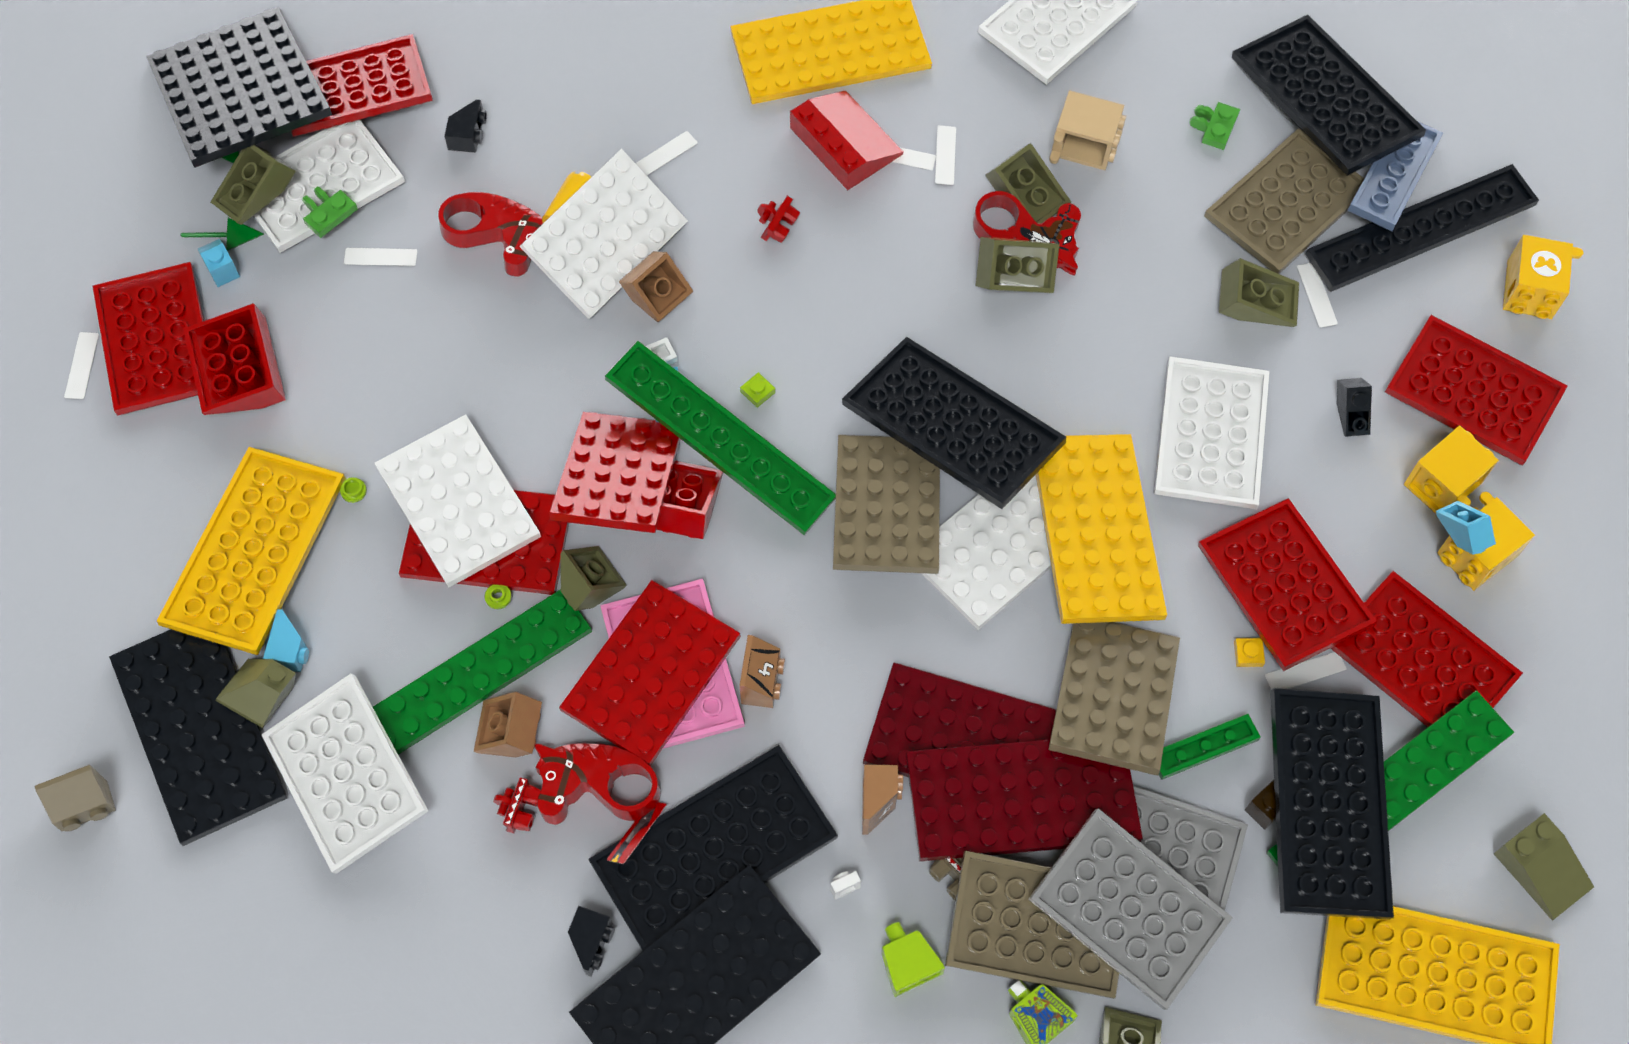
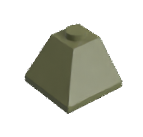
[561,546,627,611]
[216,659,296,728]

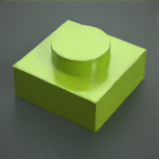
[740,372,776,408]

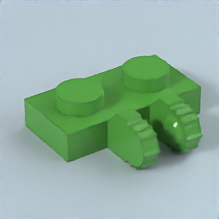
[1189,102,1240,150]
[302,186,358,238]

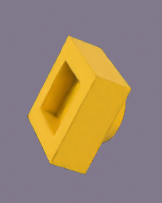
[1234,638,1265,667]

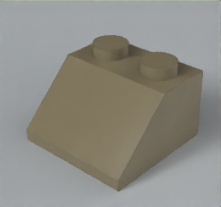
[34,765,116,831]

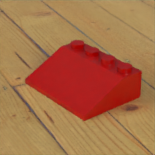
[790,90,904,190]
[183,303,286,415]
[656,461,723,539]

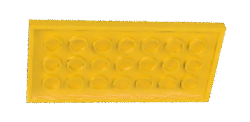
[730,0,932,104]
[1036,434,1167,624]
[157,447,345,655]
[1315,906,1560,1044]

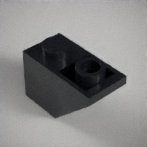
[444,99,487,153]
[1337,378,1372,437]
[568,906,615,977]

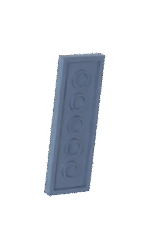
[1347,122,1443,231]

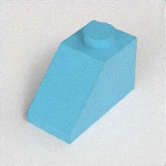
[197,239,240,287]
[1436,501,1496,555]
[263,609,309,672]

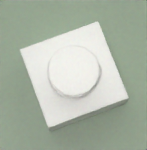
[646,337,678,365]
[830,871,861,900]

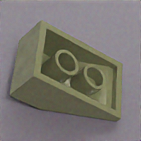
[985,143,1071,224]
[210,145,296,225]
[975,237,1059,293]
[1219,258,1299,327]
[1494,813,1594,921]
[1099,1007,1162,1044]

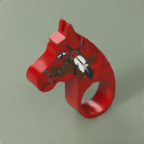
[973,191,1081,276]

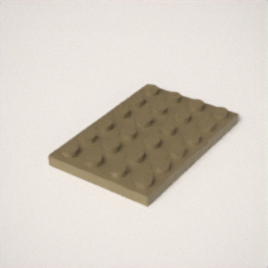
[1204,128,1364,274]
[833,435,940,574]
[1048,622,1180,776]
[945,851,1119,999]

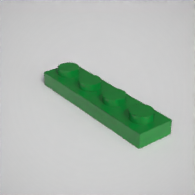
[1158,714,1261,780]

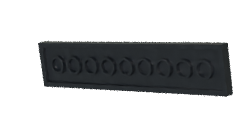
[1305,164,1539,292]

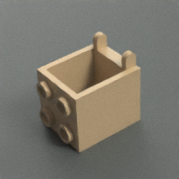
[1049,90,1126,171]

